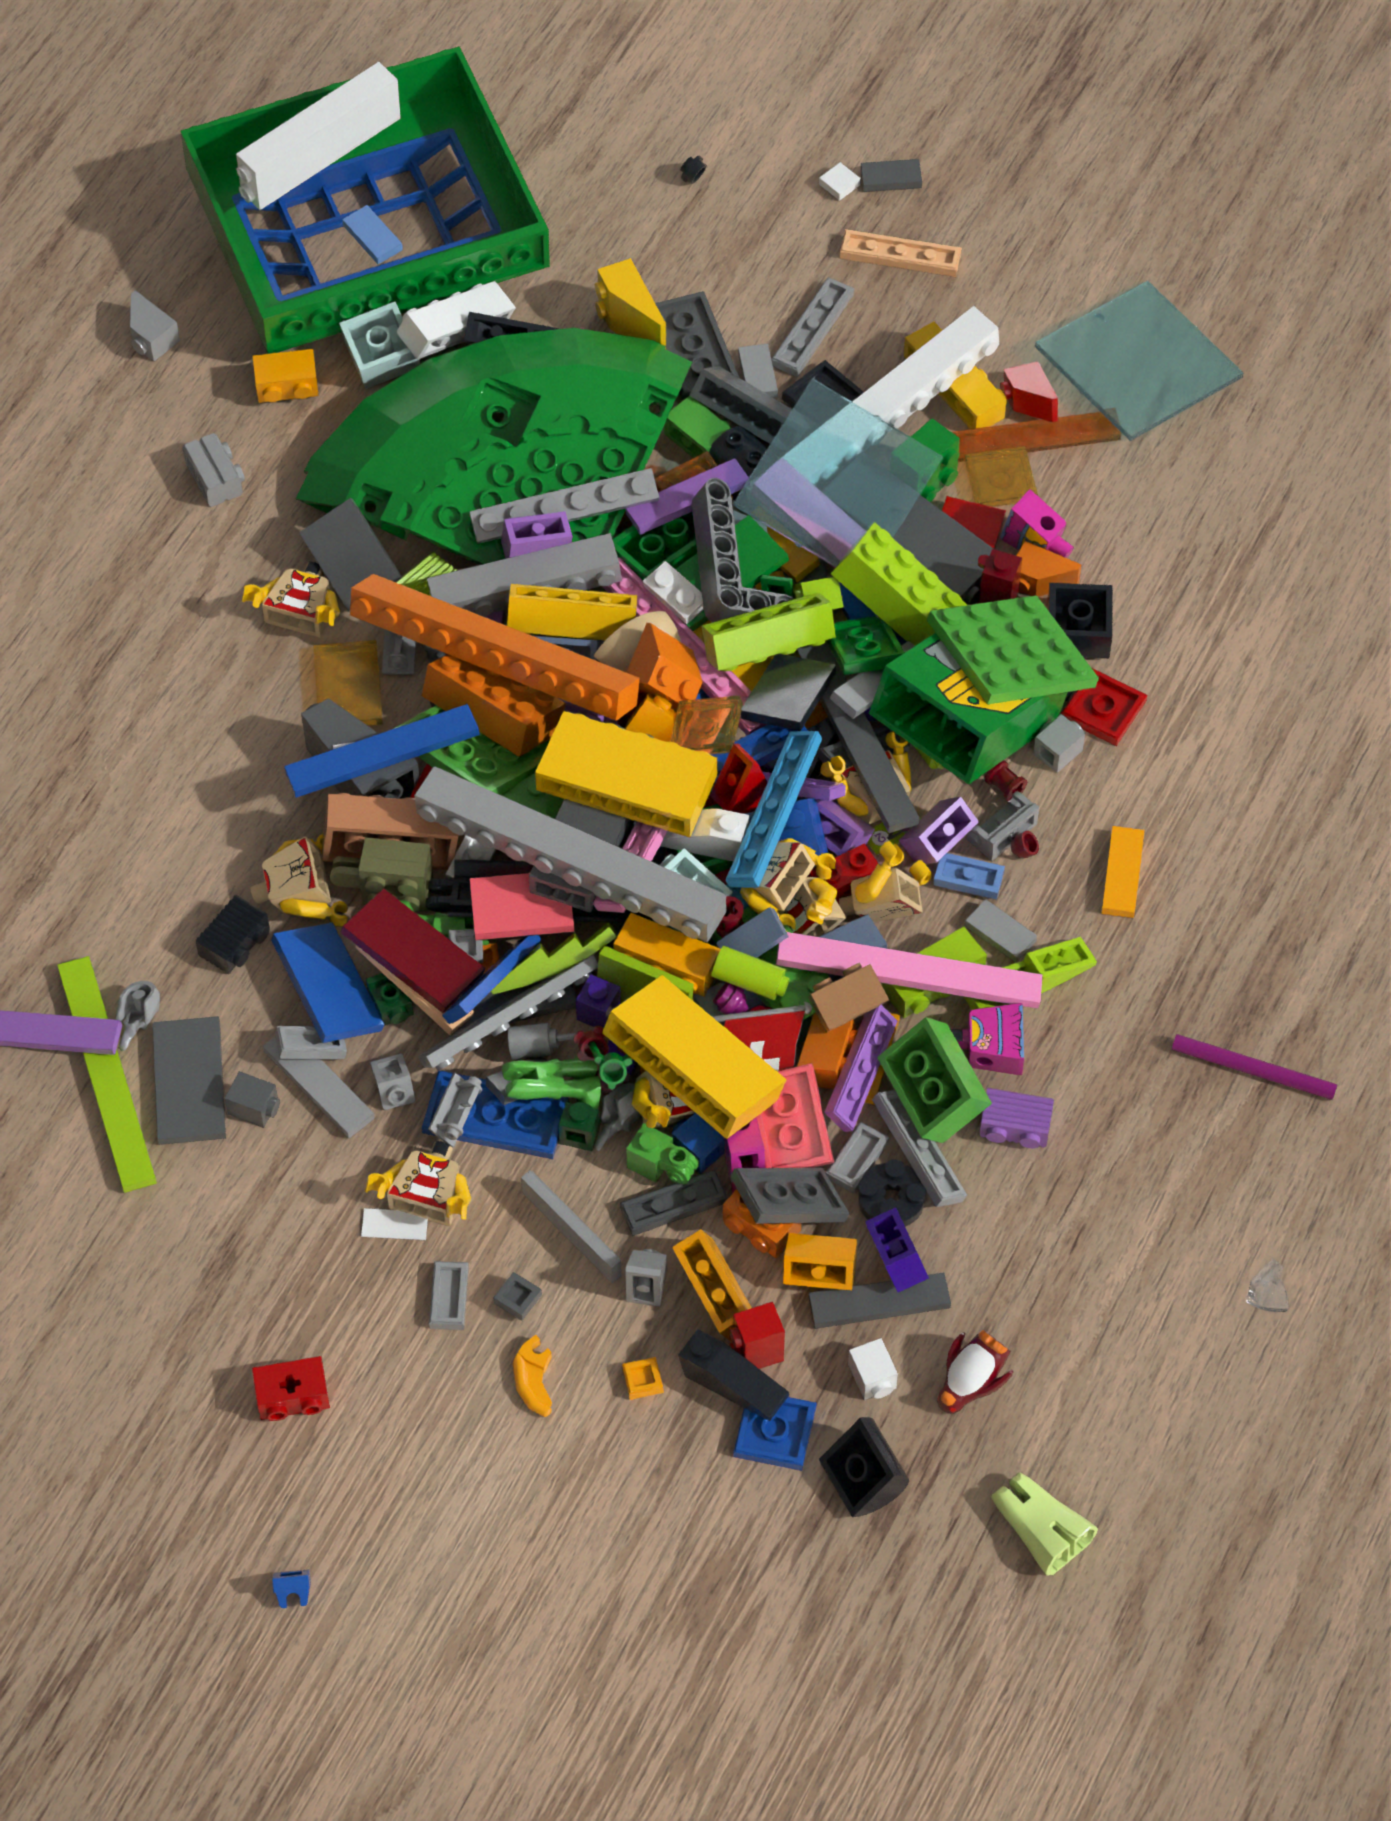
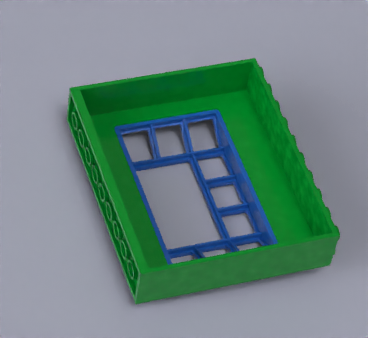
[181,46,550,354]

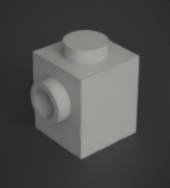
[1034,714,1085,773]

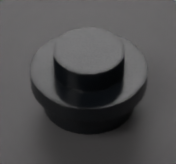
[680,156,707,184]

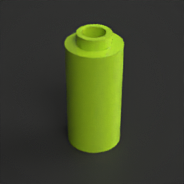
[711,945,790,1000]

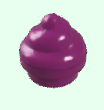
[713,982,748,1015]

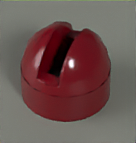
[1010,831,1039,859]

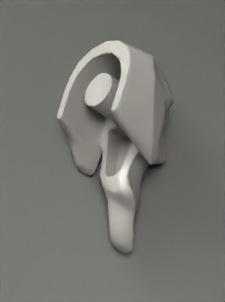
[116,981,160,1051]
[595,1083,641,1151]

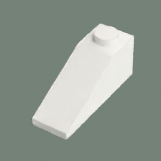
[660,809,749,861]

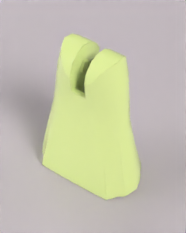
[991,1472,1098,1576]

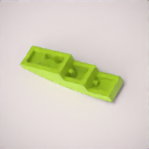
[491,922,617,994]
[963,937,1097,1010]

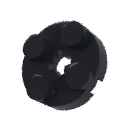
[858,1159,926,1227]

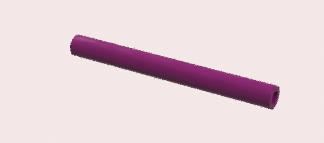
[1172,1034,1338,1100]

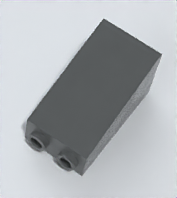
[301,698,419,799]

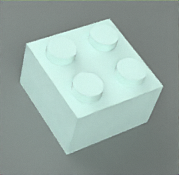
[339,301,420,389]

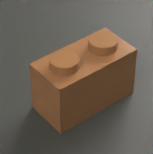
[808,962,889,1033]

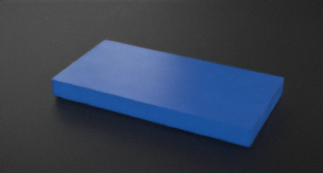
[271,922,385,1043]
[422,1070,569,1159]

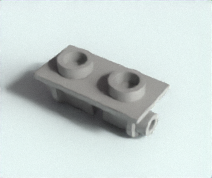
[382,629,416,675]
[428,1073,482,1148]

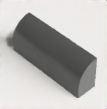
[689,366,820,454]

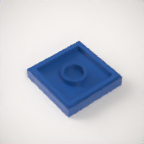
[733,1397,817,1471]

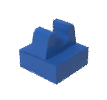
[272,1569,311,1608]

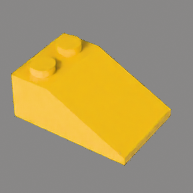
[594,258,666,349]

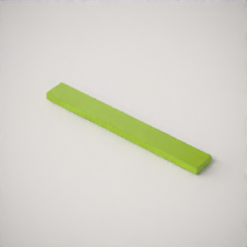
[57,956,157,1193]

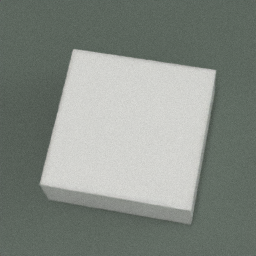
[819,162,861,201]

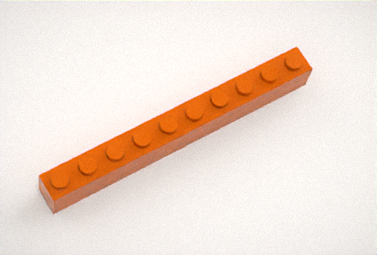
[350,574,640,721]

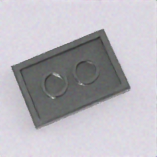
[299,498,402,611]
[731,1168,849,1224]

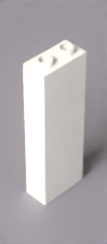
[236,62,400,210]

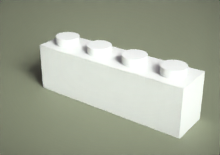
[396,281,516,359]

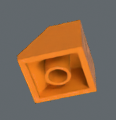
[626,623,703,711]

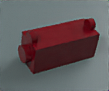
[975,549,1022,604]

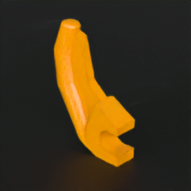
[512,1335,552,1417]

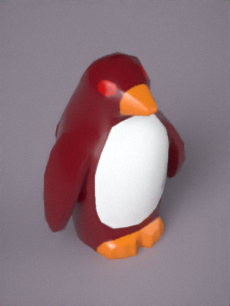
[937,1330,1014,1414]

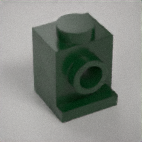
[366,973,414,1026]
[559,1102,601,1151]

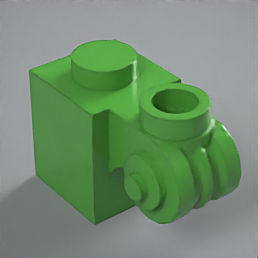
[626,1123,700,1185]

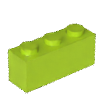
[882,926,987,1018]

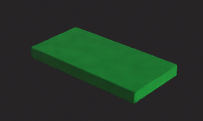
[675,515,789,631]

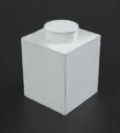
[848,1338,898,1400]

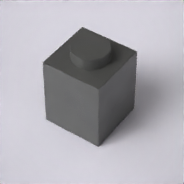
[224,1071,280,1128]

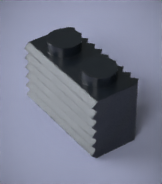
[196,895,270,974]

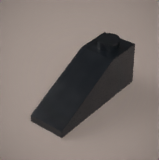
[464,311,559,345]
[678,1329,790,1421]

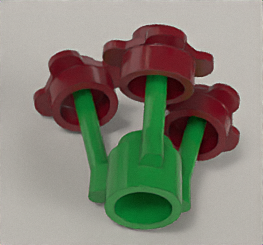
[573,1026,632,1096]

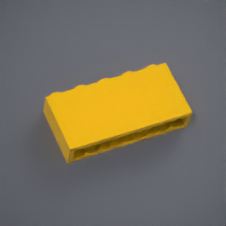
[535,711,717,838]
[602,975,786,1139]

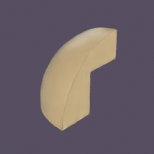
[594,611,681,672]

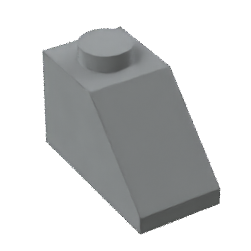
[130,290,180,361]
[625,1249,667,1307]

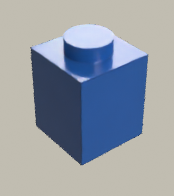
[672,1113,724,1174]

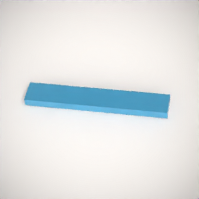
[726,731,822,888]

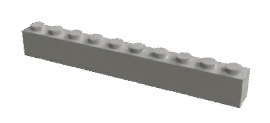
[414,766,726,943]

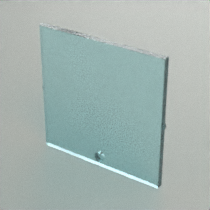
[1035,281,1244,441]
[733,378,943,567]

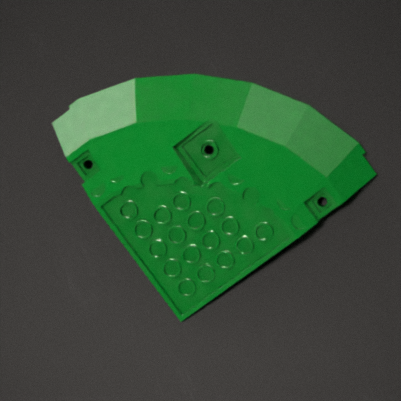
[296,328,692,591]

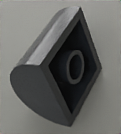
[702,426,780,507]
[819,1417,909,1518]

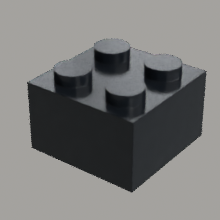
[1047,583,1113,659]

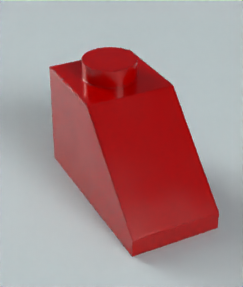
[1000,361,1058,423]
[710,743,768,814]

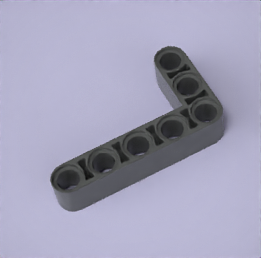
[692,478,794,622]

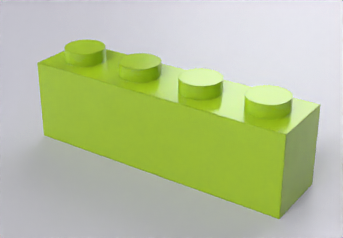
[702,593,836,671]

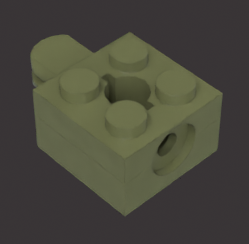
[330,837,434,912]

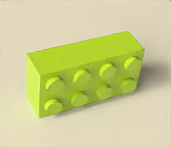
[831,522,967,646]

